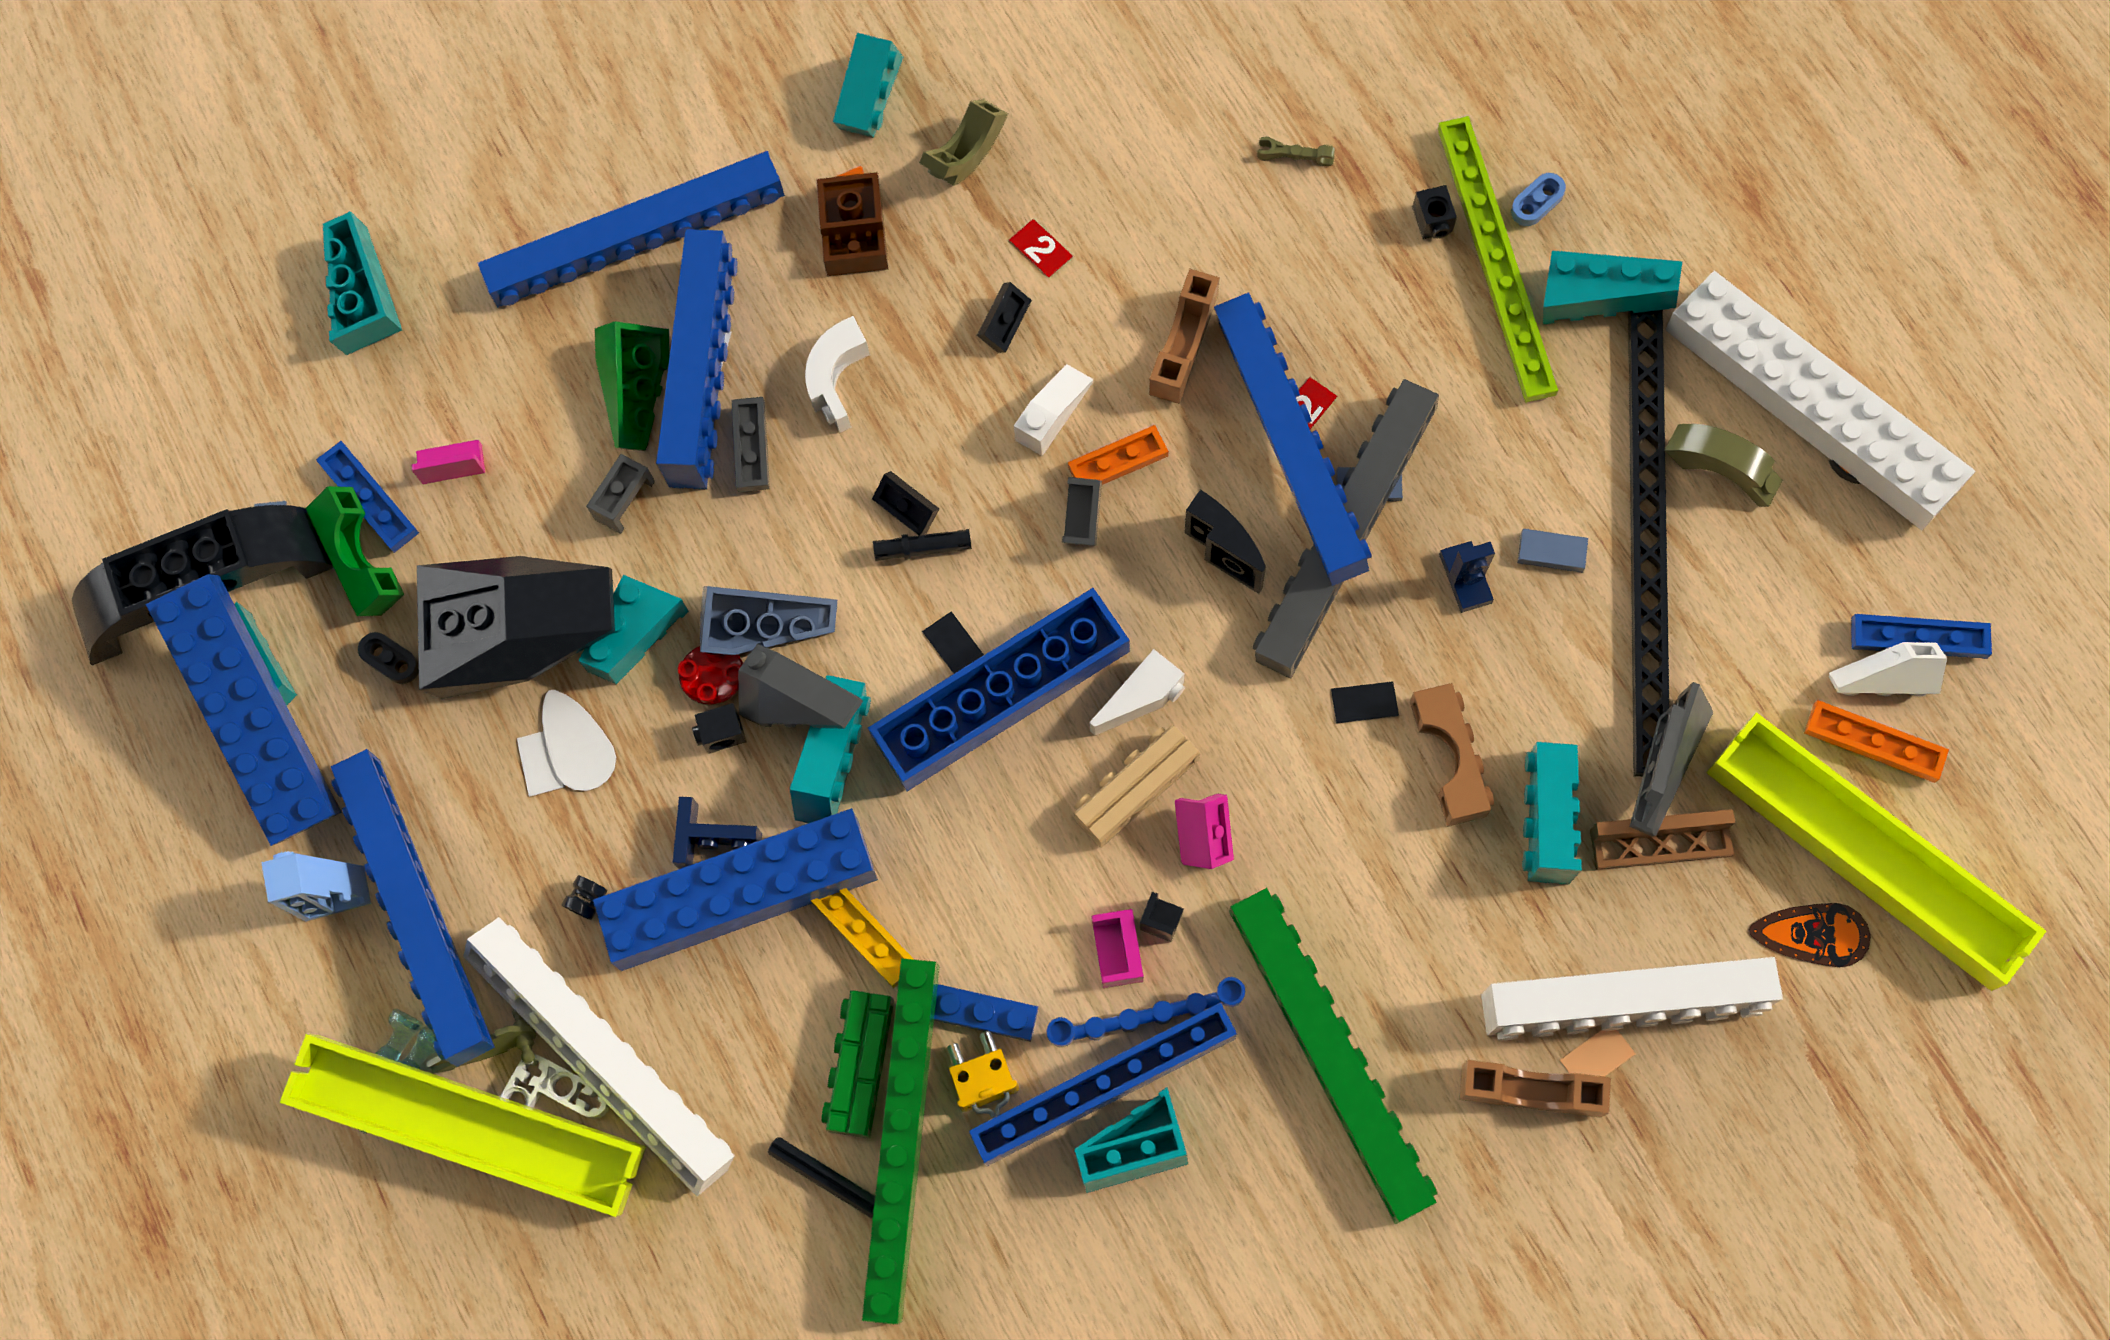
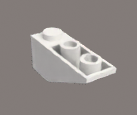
[1829,642,1947,697]

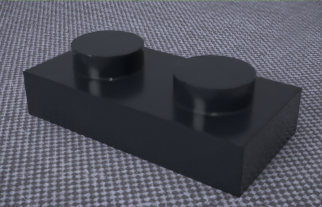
[977,282,1032,353]
[872,471,940,536]

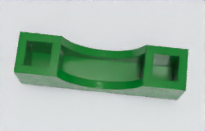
[306,486,405,616]

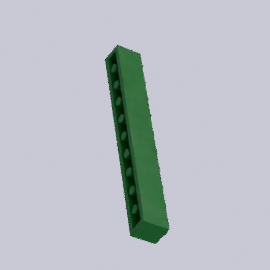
[1229,888,1438,1225]
[862,958,940,1324]

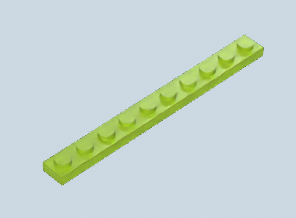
[1438,116,1558,403]

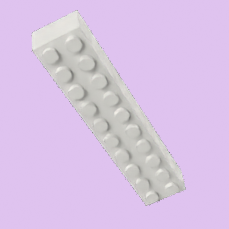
[1665,271,1975,531]

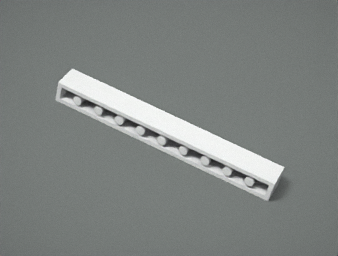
[463,917,734,1196]

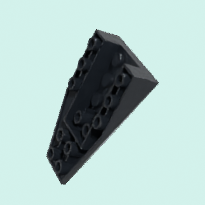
[417,556,615,699]

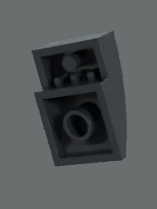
[1185,489,1266,594]

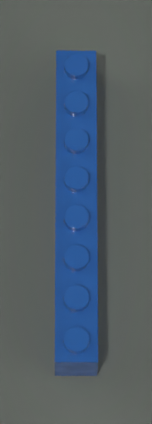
[969,1002,1237,1166]

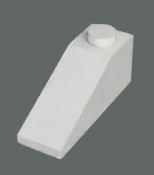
[1014,364,1093,456]
[1089,649,1185,735]

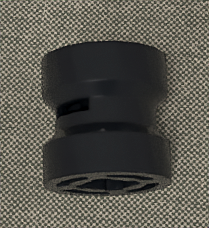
[562,875,608,920]

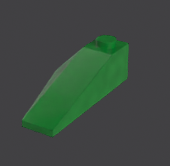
[595,321,670,451]

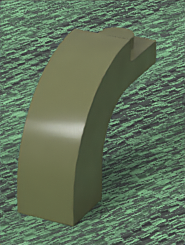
[919,99,1008,186]
[1665,424,1783,507]

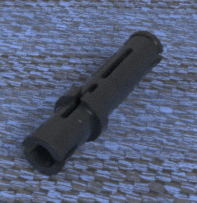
[873,529,972,561]

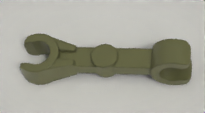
[1257,136,1335,167]

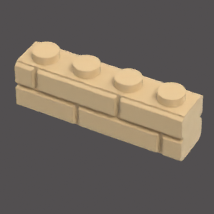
[1073,724,1200,848]

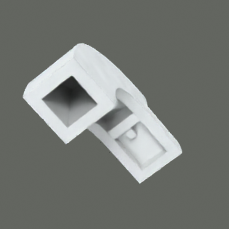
[805,316,870,433]

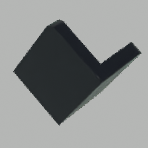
[1140,891,1184,942]

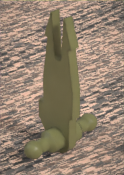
[426,1009,536,1074]

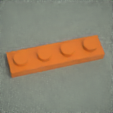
[1804,700,1949,783]

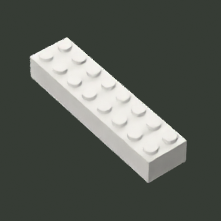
[1481,957,1783,1041]

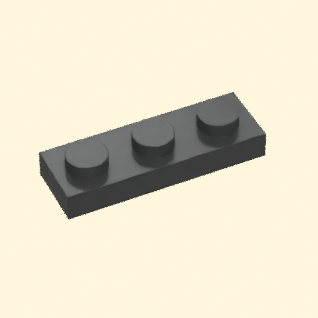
[731,397,770,492]

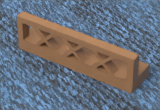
[1590,809,1735,870]

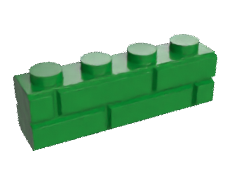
[821,990,894,1138]

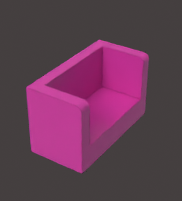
[1092,909,1144,988]

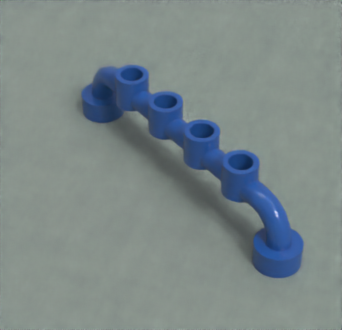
[1047,977,1245,1047]

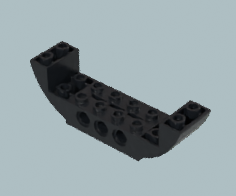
[72,505,334,665]

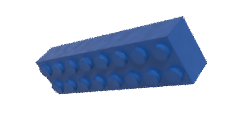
[656,229,738,489]
[146,574,342,846]
[868,588,1130,792]
[593,808,878,971]

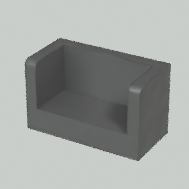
[586,454,655,534]
[1062,477,1102,546]

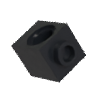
[1412,185,1457,239]
[692,703,747,754]

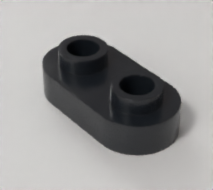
[358,632,419,684]

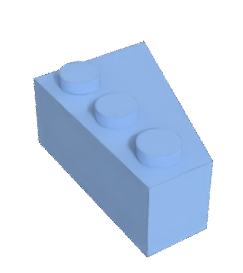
[262,852,371,922]

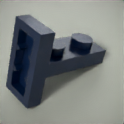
[1439,541,1495,613]
[672,796,762,869]

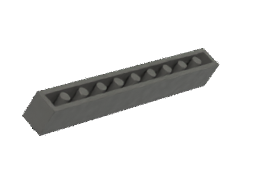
[1253,379,1439,679]

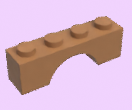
[1149,269,1220,404]
[1410,683,1494,827]
[1459,1060,1611,1118]

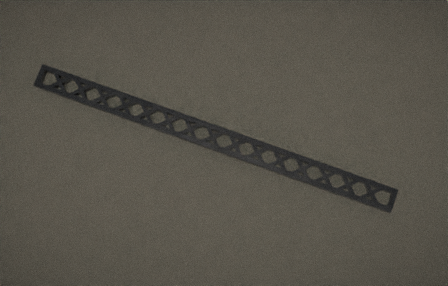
[1628,310,1669,777]

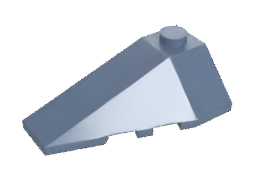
[700,586,838,655]

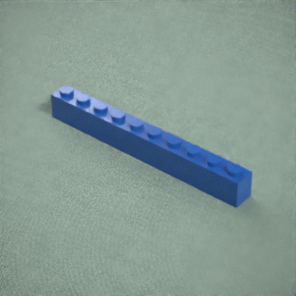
[478,151,785,307]
[1214,292,1372,586]
[331,749,495,1067]

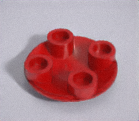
[678,646,743,705]

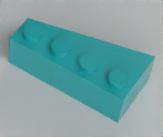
[323,211,402,355]
[1543,250,1683,325]
[790,675,871,823]
[1522,742,1582,885]

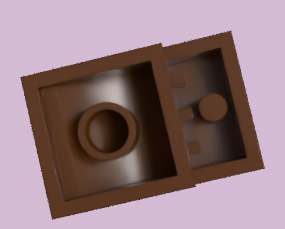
[817,172,889,276]

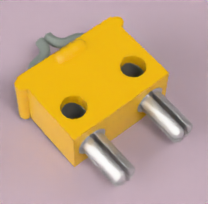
[947,1031,1019,1118]

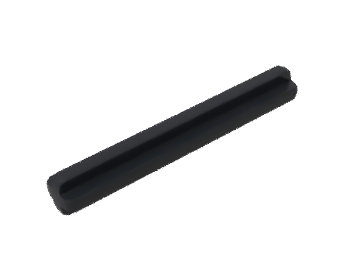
[768,1137,875,1219]

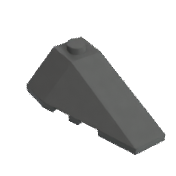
[738,644,863,729]

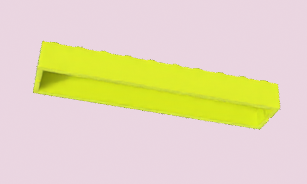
[1706,712,2047,991]
[279,1034,647,1217]

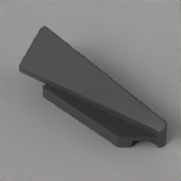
[1629,682,1713,837]

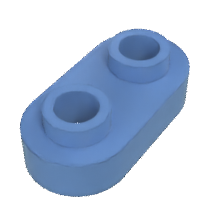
[1511,173,1566,226]

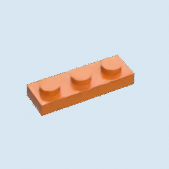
[1068,425,1169,485]

